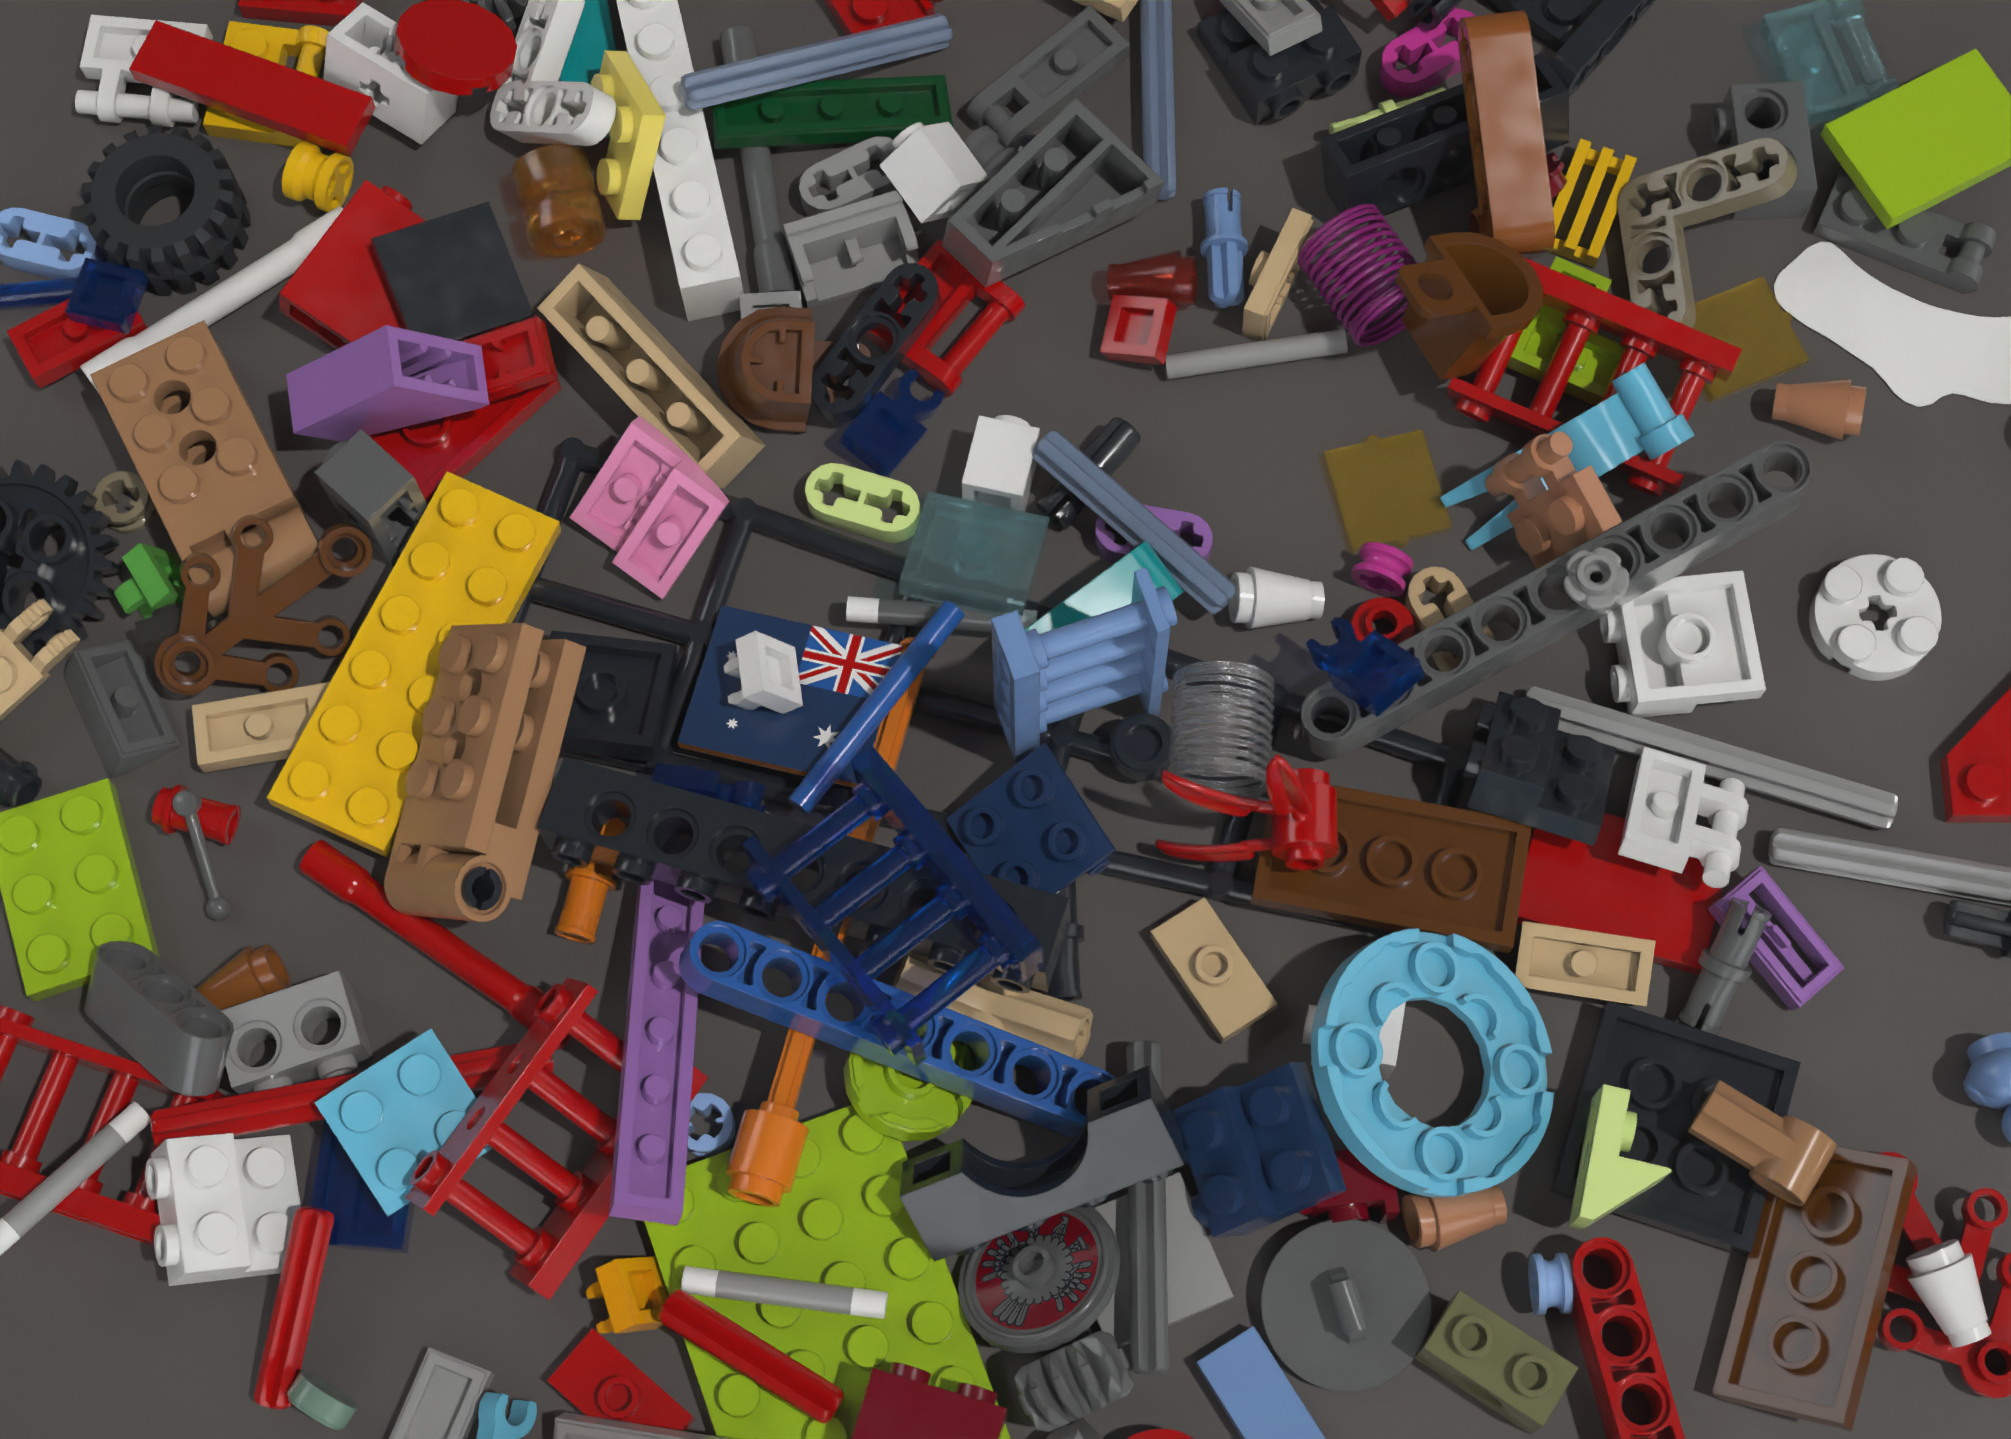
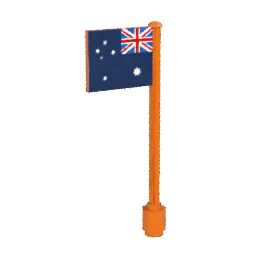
[677,605,935,1207]

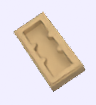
[1242,208,1314,342]
[1150,897,1278,1043]

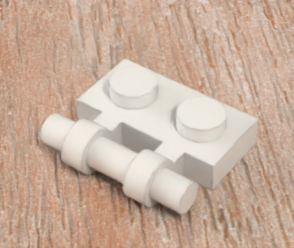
[75,15,213,127]
[1618,746,1749,888]

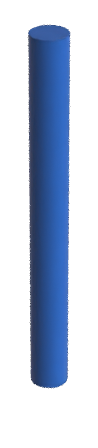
[788,600,965,815]

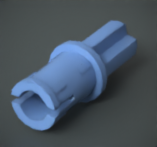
[1200,187,1248,308]

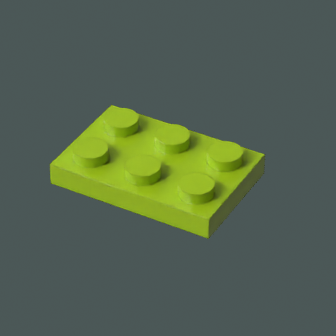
[0,778,160,1002]

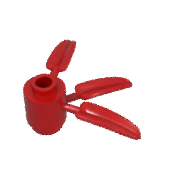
[1155,754,1338,871]

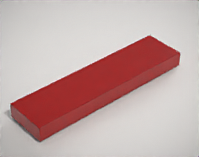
[129,20,376,157]

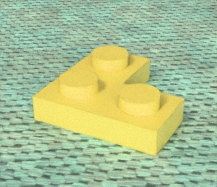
[591,50,666,220]

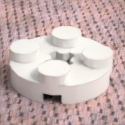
[1809,554,1942,681]

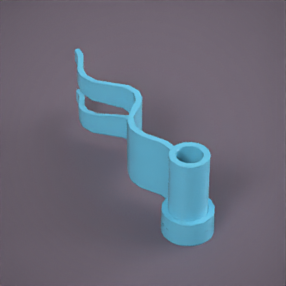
[1439,362,1695,551]

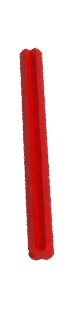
[151,1043,554,1147]

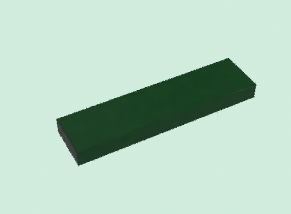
[709,75,953,149]

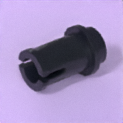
[0,747,42,808]

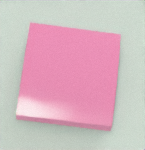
[570,416,730,599]

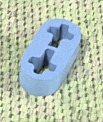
[0,207,105,283]

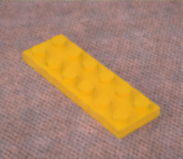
[267,471,561,857]

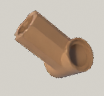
[1687,1080,1837,1206]

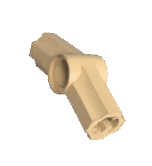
[892,952,1094,1060]

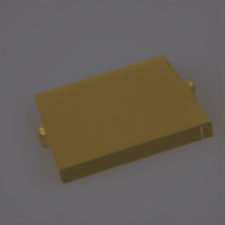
[1667,276,1810,403]
[1323,429,1452,553]

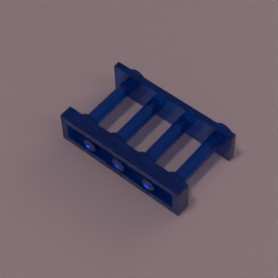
[743,746,1045,1066]

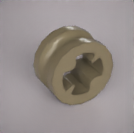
[93,471,156,534]

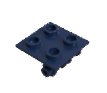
[945,743,1116,894]

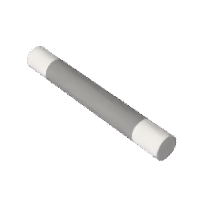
[0,1101,151,1256]
[681,1266,888,1319]

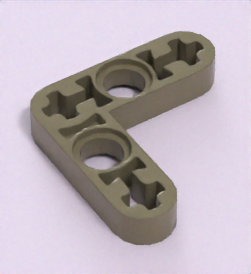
[1618,138,1797,328]

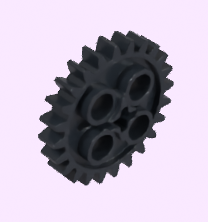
[0,460,121,657]

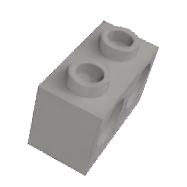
[221,971,374,1095]

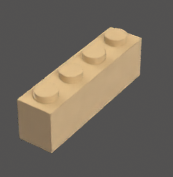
[537,264,766,489]

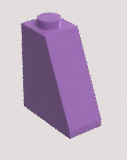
[286,325,489,442]

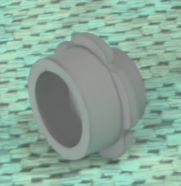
[1564,547,1629,610]

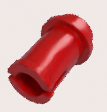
[152,784,241,845]

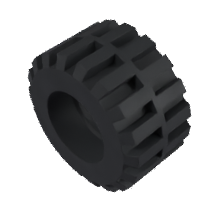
[80,125,251,295]

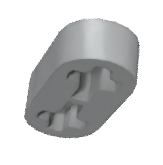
[799,136,897,217]

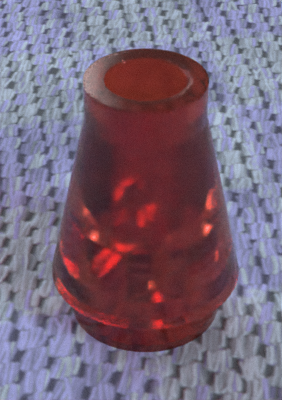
[1107,250,1197,312]

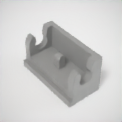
[783,190,920,308]

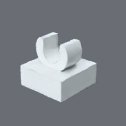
[724,631,803,714]

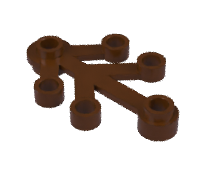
[154,515,372,695]

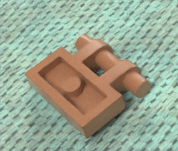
[1485,431,1622,569]

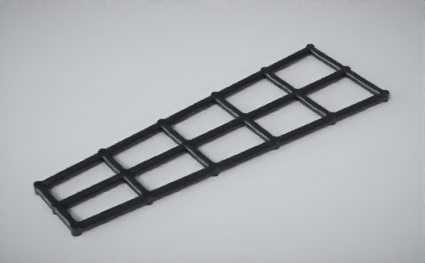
[512,437,1469,936]

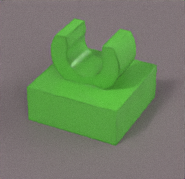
[114,542,192,619]

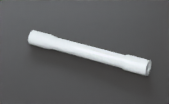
[80,205,343,397]

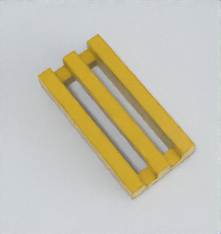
[1550,138,1637,268]

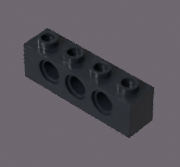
[1320,53,1569,225]

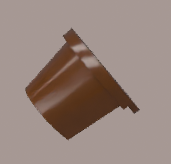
[1395,232,1543,380]
[716,307,871,433]

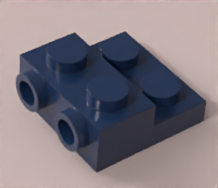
[1174,1062,1347,1238]

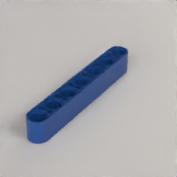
[679,921,1115,1138]

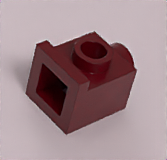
[1299,1149,1400,1224]

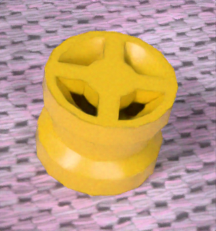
[282,141,354,212]

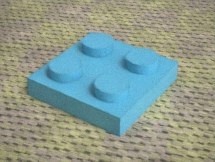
[314,1028,493,1216]

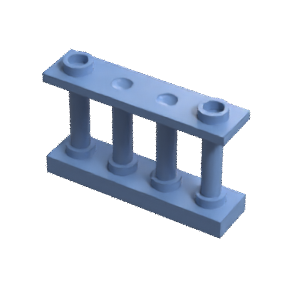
[991,567,1177,764]

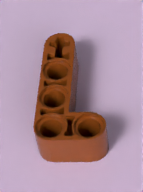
[1458,10,1555,259]

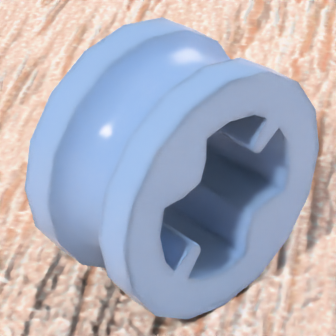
[687,1093,736,1157]
[1528,1252,1573,1315]

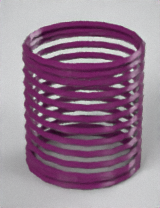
[1297,204,1417,347]

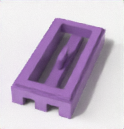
[1707,866,1845,1011]

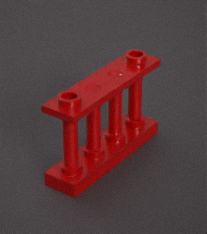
[1447,257,1742,497]
[405,977,709,1300]
[0,1005,226,1246]

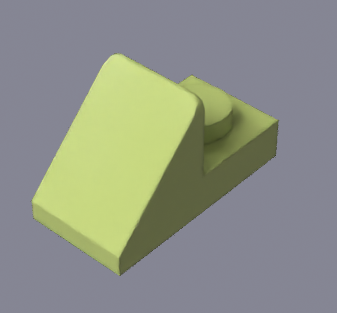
[1568,1084,1672,1231]

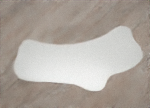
[1774,241,2011,407]

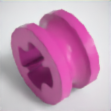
[1350,542,1414,597]

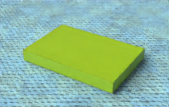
[1820,49,2011,229]

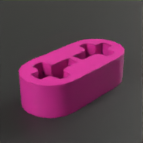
[1379,9,1475,98]

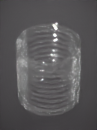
[1168,661,1275,798]

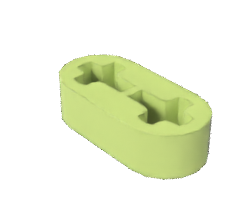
[805,463,921,543]

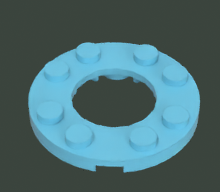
[1311,928,1554,1198]

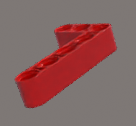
[1568,1237,1685,1439]

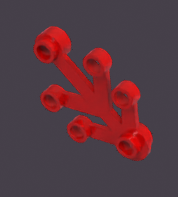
[1877,1152,2011,1399]

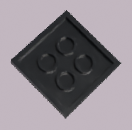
[1551,1001,1801,1256]

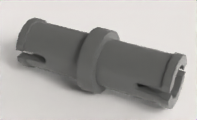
[1679,897,1772,1035]

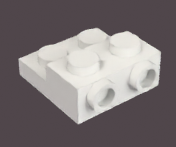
[1600,570,1766,718]
[145,1133,301,1286]

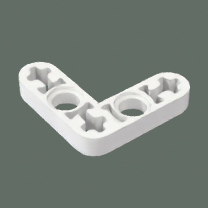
[490,0,616,146]

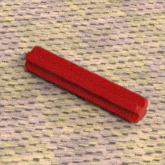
[253,1206,334,1409]
[658,1289,844,1424]

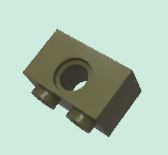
[1415,1290,1579,1435]

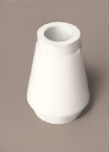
[1228,566,1325,629]
[1906,1239,1992,1348]

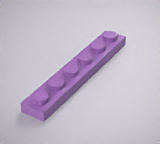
[609,879,705,1225]

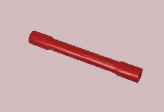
[299,840,573,1050]

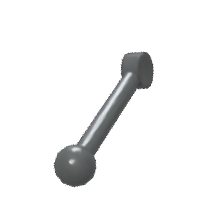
[173,789,232,921]

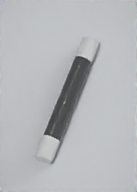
[846,596,1037,632]

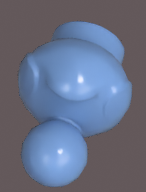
[1963,1032,2011,1143]

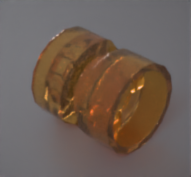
[512,144,607,259]

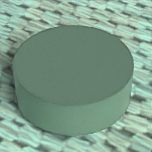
[287,1371,358,1430]

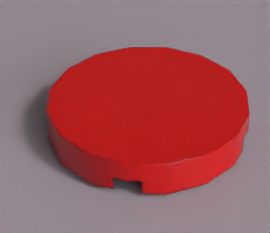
[393,0,517,96]

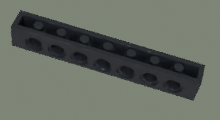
[537,756,1071,994]

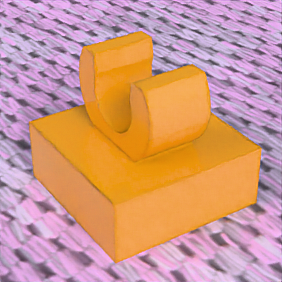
[586,1256,668,1334]

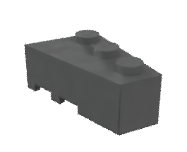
[942,98,1165,287]

